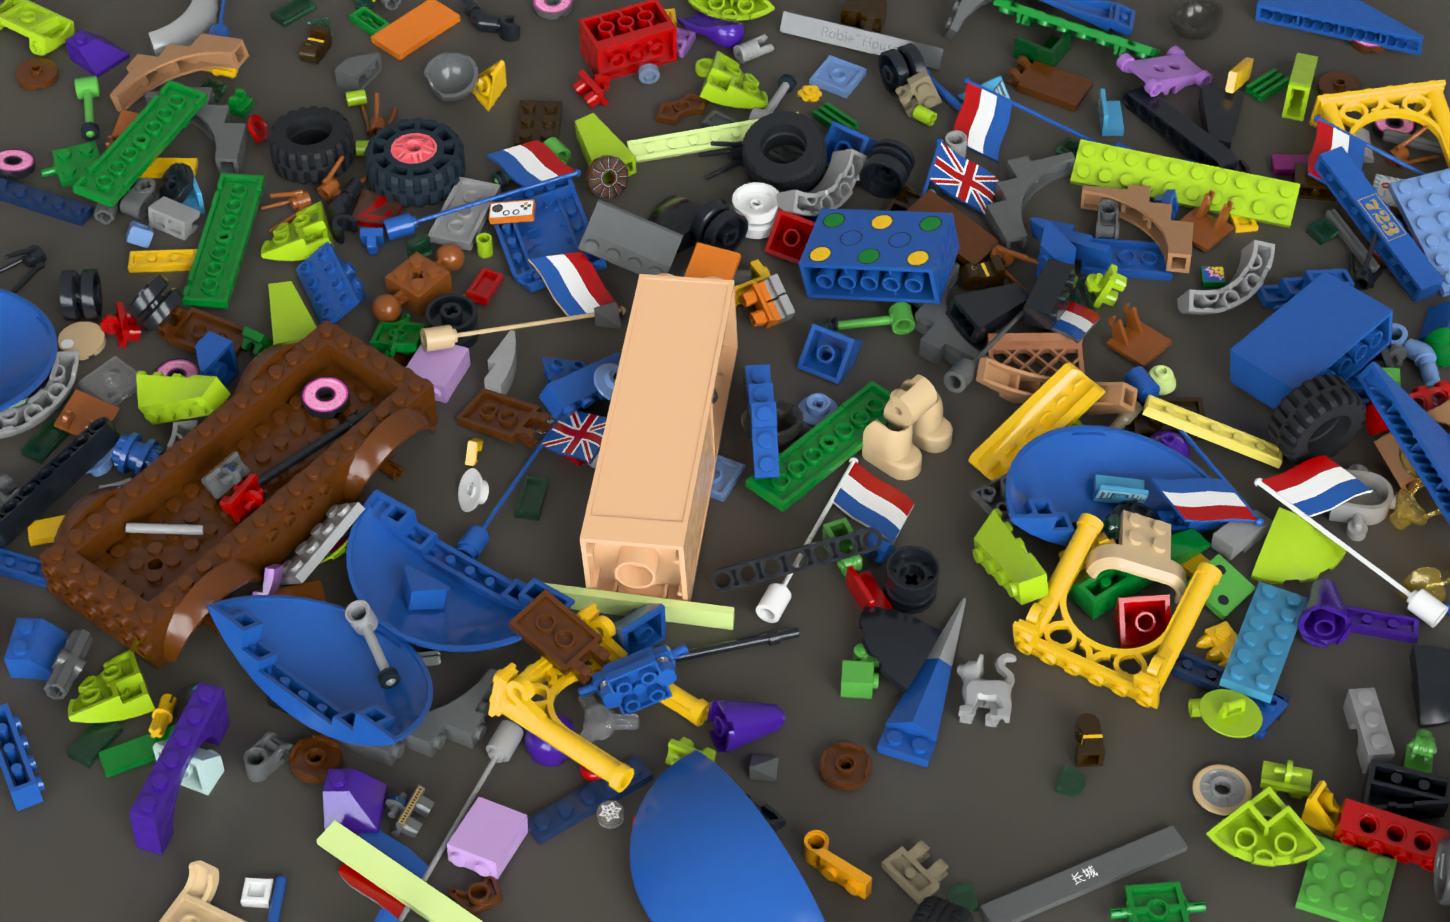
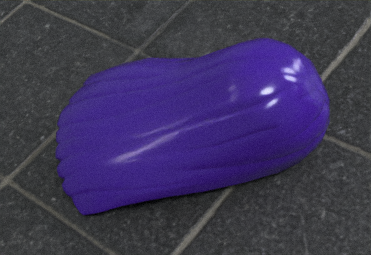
[677,13,745,48]

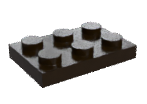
[514,100,563,146]
[1132,397,1205,440]

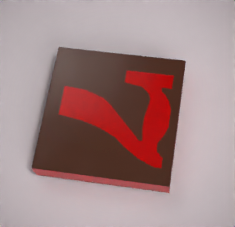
[352,190,403,229]

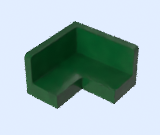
[1013,30,1073,67]

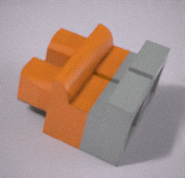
[740,274,795,328]

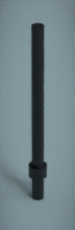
[258,406,374,486]
[675,627,799,662]

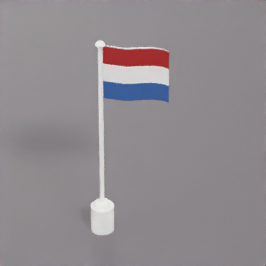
[1254,455,1449,628]
[756,457,914,623]

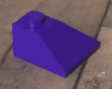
[65,30,130,78]
[323,769,388,833]

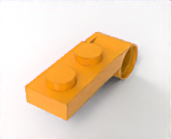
[803,830,872,900]

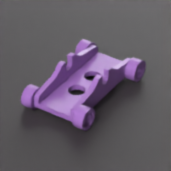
[1116,46,1213,97]

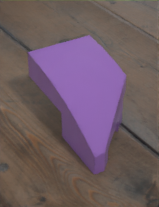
[677,28,696,58]
[252,563,284,595]

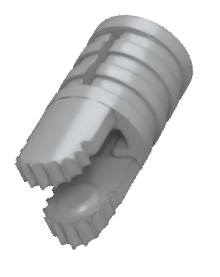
[733,34,774,64]

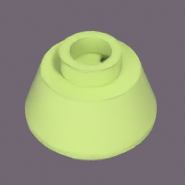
[1148,365,1176,396]

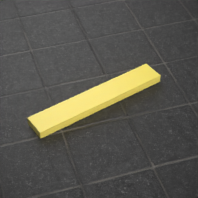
[1142,395,1283,469]

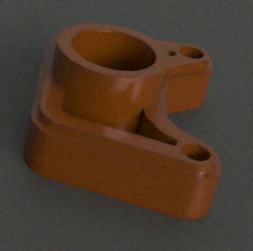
[448,876,502,916]

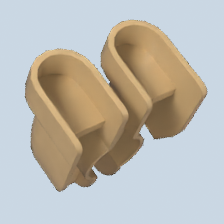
[862,374,953,480]

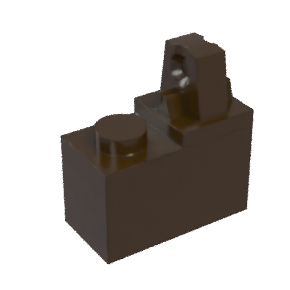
[841,0,887,33]
[1292,163,1337,202]

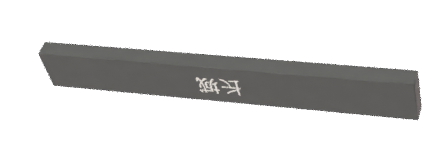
[980,825,1187,922]

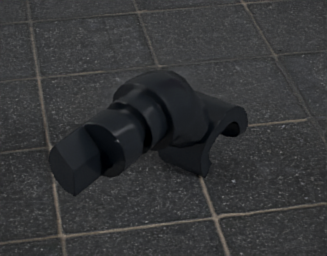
[462,0,520,42]
[328,178,364,244]

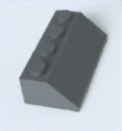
[578,199,683,275]

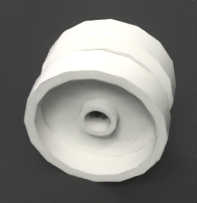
[732,182,781,239]

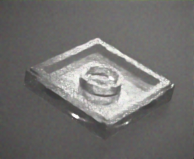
[79,356,137,406]

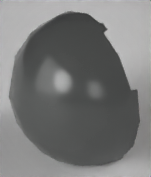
[424,52,478,102]

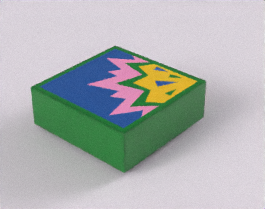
[1200,266,1226,288]

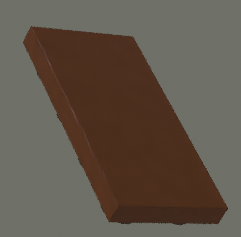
[906,190,1001,265]

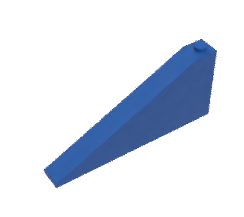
[1255,0,1424,56]
[1357,362,1450,525]

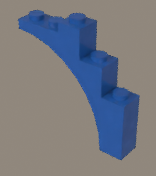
[743,365,780,480]

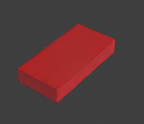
[465,268,504,306]

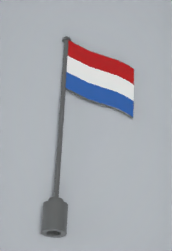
[943,302,1101,393]

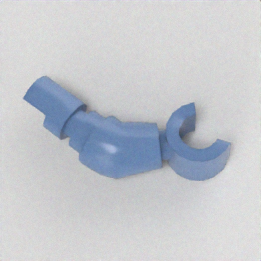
[1387,323,1440,386]

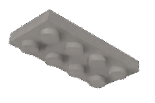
[427,177,501,251]
[280,502,365,585]

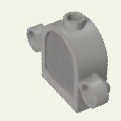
[1328,464,1398,541]

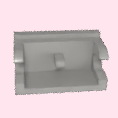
[148,196,200,241]

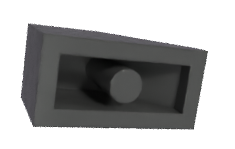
[335,53,382,91]

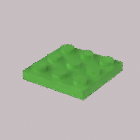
[1295,835,1397,922]

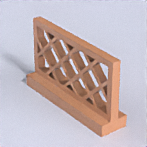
[986,333,1085,389]

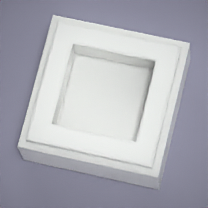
[240,878,274,908]

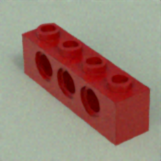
[1365,380,1450,436]
[1333,798,1450,872]

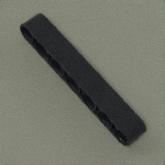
[1123,85,1238,170]
[0,417,121,548]
[711,527,882,592]

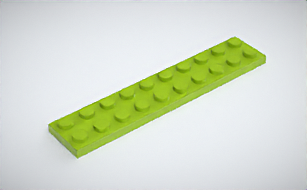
[1070,139,1300,229]

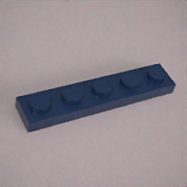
[0,177,94,226]
[1170,650,1291,721]
[528,756,653,845]

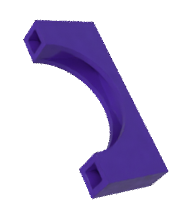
[129,682,230,855]

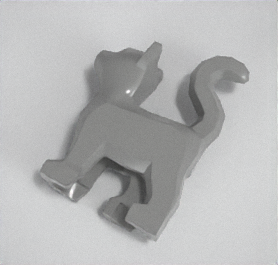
[957,653,1017,727]

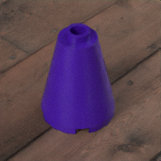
[1298,579,1351,648]
[708,699,785,752]

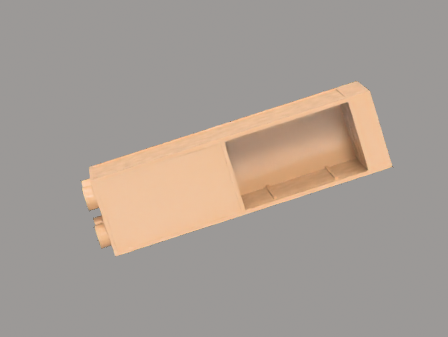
[580,273,738,602]

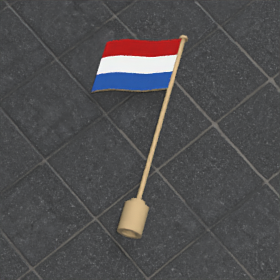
[420,252,626,352]

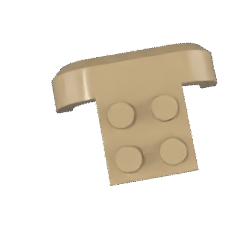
[1086,510,1187,603]
[159,860,246,922]

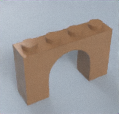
[1374,398,1450,496]

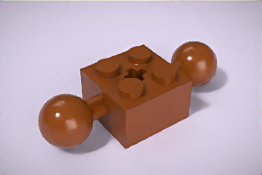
[372,243,465,322]

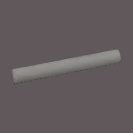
[125,523,204,535]

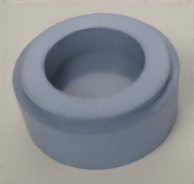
[638,64,660,84]

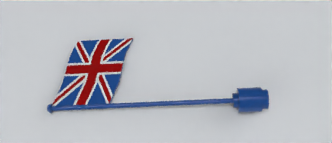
[920,138,999,217]
[456,410,607,560]

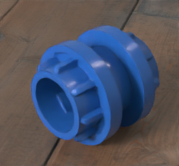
[112,432,165,476]

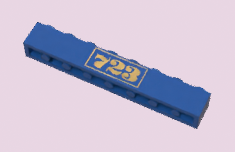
[1314,146,1444,303]

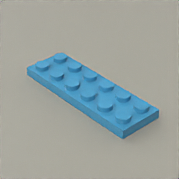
[1219,581,1307,704]

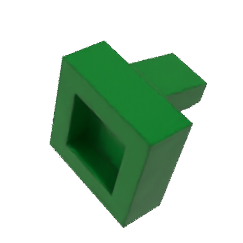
[225,88,254,118]
[241,326,273,355]

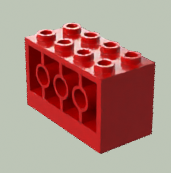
[579,0,677,80]

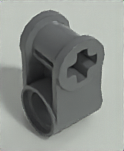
[120,178,160,220]
[1094,199,1119,239]
[243,731,293,782]

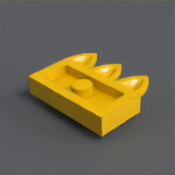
[1195,621,1238,668]

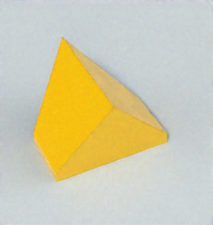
[472,60,507,112]
[1301,780,1340,840]

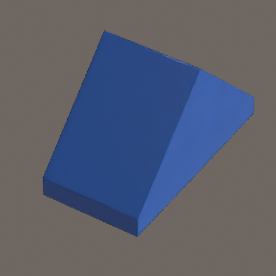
[400,565,450,611]

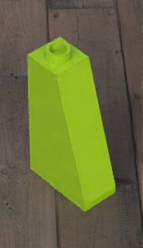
[1282,53,1318,121]
[575,113,636,183]
[268,281,317,345]

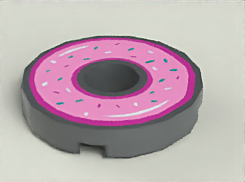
[532,0,574,20]

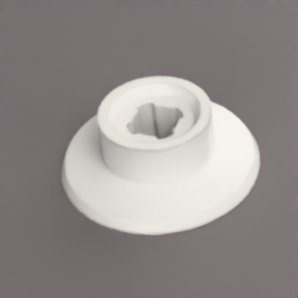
[458,468,489,512]

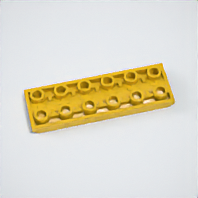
[968,362,1105,481]

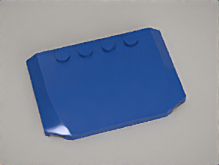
[493,177,607,293]

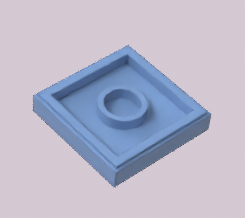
[809,55,867,99]
[710,455,746,502]

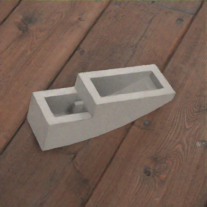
[484,330,517,395]
[1211,510,1273,561]

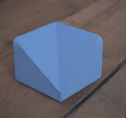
[126,220,154,248]

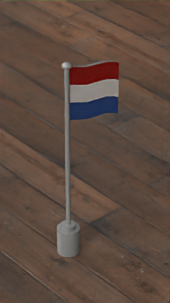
[338,720,524,922]

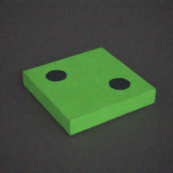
[1187,554,1256,621]

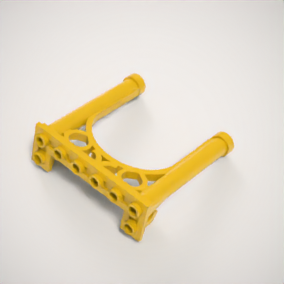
[1309,80,1450,168]
[1013,513,1222,709]
[488,602,711,792]

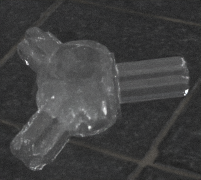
[578,694,640,744]

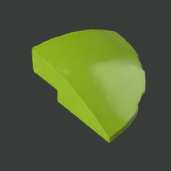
[688,0,775,21]
[699,51,768,109]
[261,201,334,261]
[1251,507,1347,585]
[68,650,155,723]
[1206,786,1326,867]

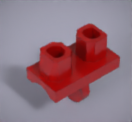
[572,69,610,109]
[100,302,141,348]
[220,473,266,523]

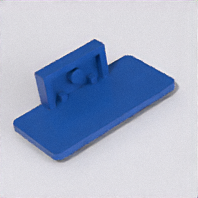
[296,242,367,324]

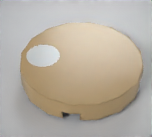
[58,321,106,360]

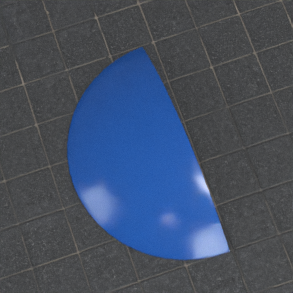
[0,288,58,412]
[1005,425,1230,547]
[346,489,575,652]
[208,595,433,746]
[629,750,825,922]

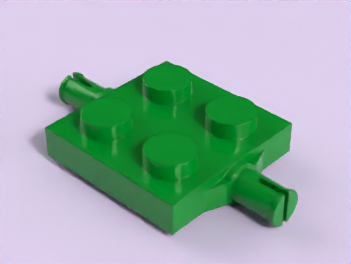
[40,141,101,188]
[370,314,426,358]
[1109,881,1206,922]

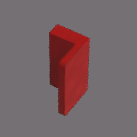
[846,565,892,610]

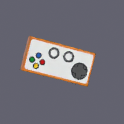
[489,199,536,224]

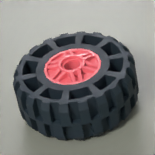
[365,118,466,208]

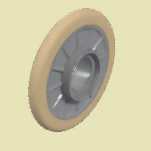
[1192,764,1252,815]

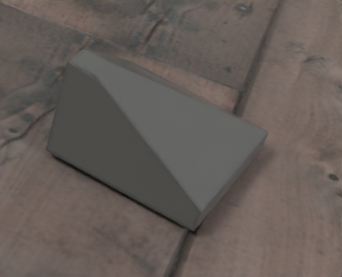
[594,302,622,329]
[749,755,779,781]

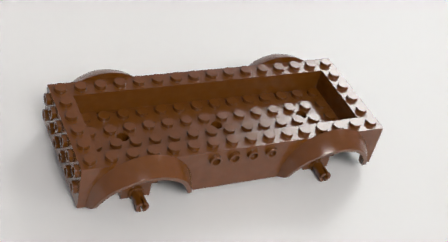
[39,320,438,670]

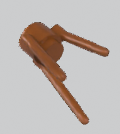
[360,92,398,137]
[1385,125,1440,168]
[317,155,368,201]
[260,189,312,233]
[990,244,1038,292]

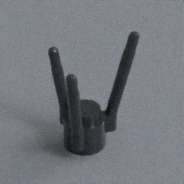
[699,141,744,180]
[1350,233,1386,290]
[0,245,47,293]

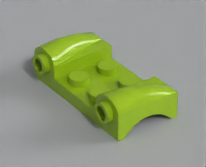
[0,0,75,56]

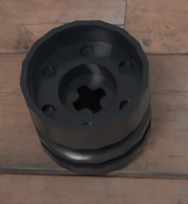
[859,139,915,199]
[883,545,940,614]

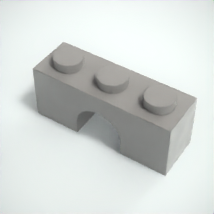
[1343,687,1395,773]

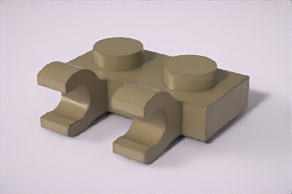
[895,70,942,118]
[881,841,948,905]

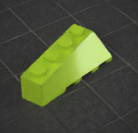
[136,371,231,425]
[973,508,1049,605]

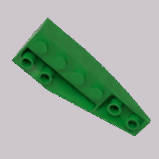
[1068,528,1210,620]

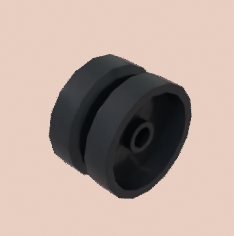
[879,43,926,97]
[690,198,748,252]
[59,269,103,321]
[125,273,185,333]
[425,293,479,348]

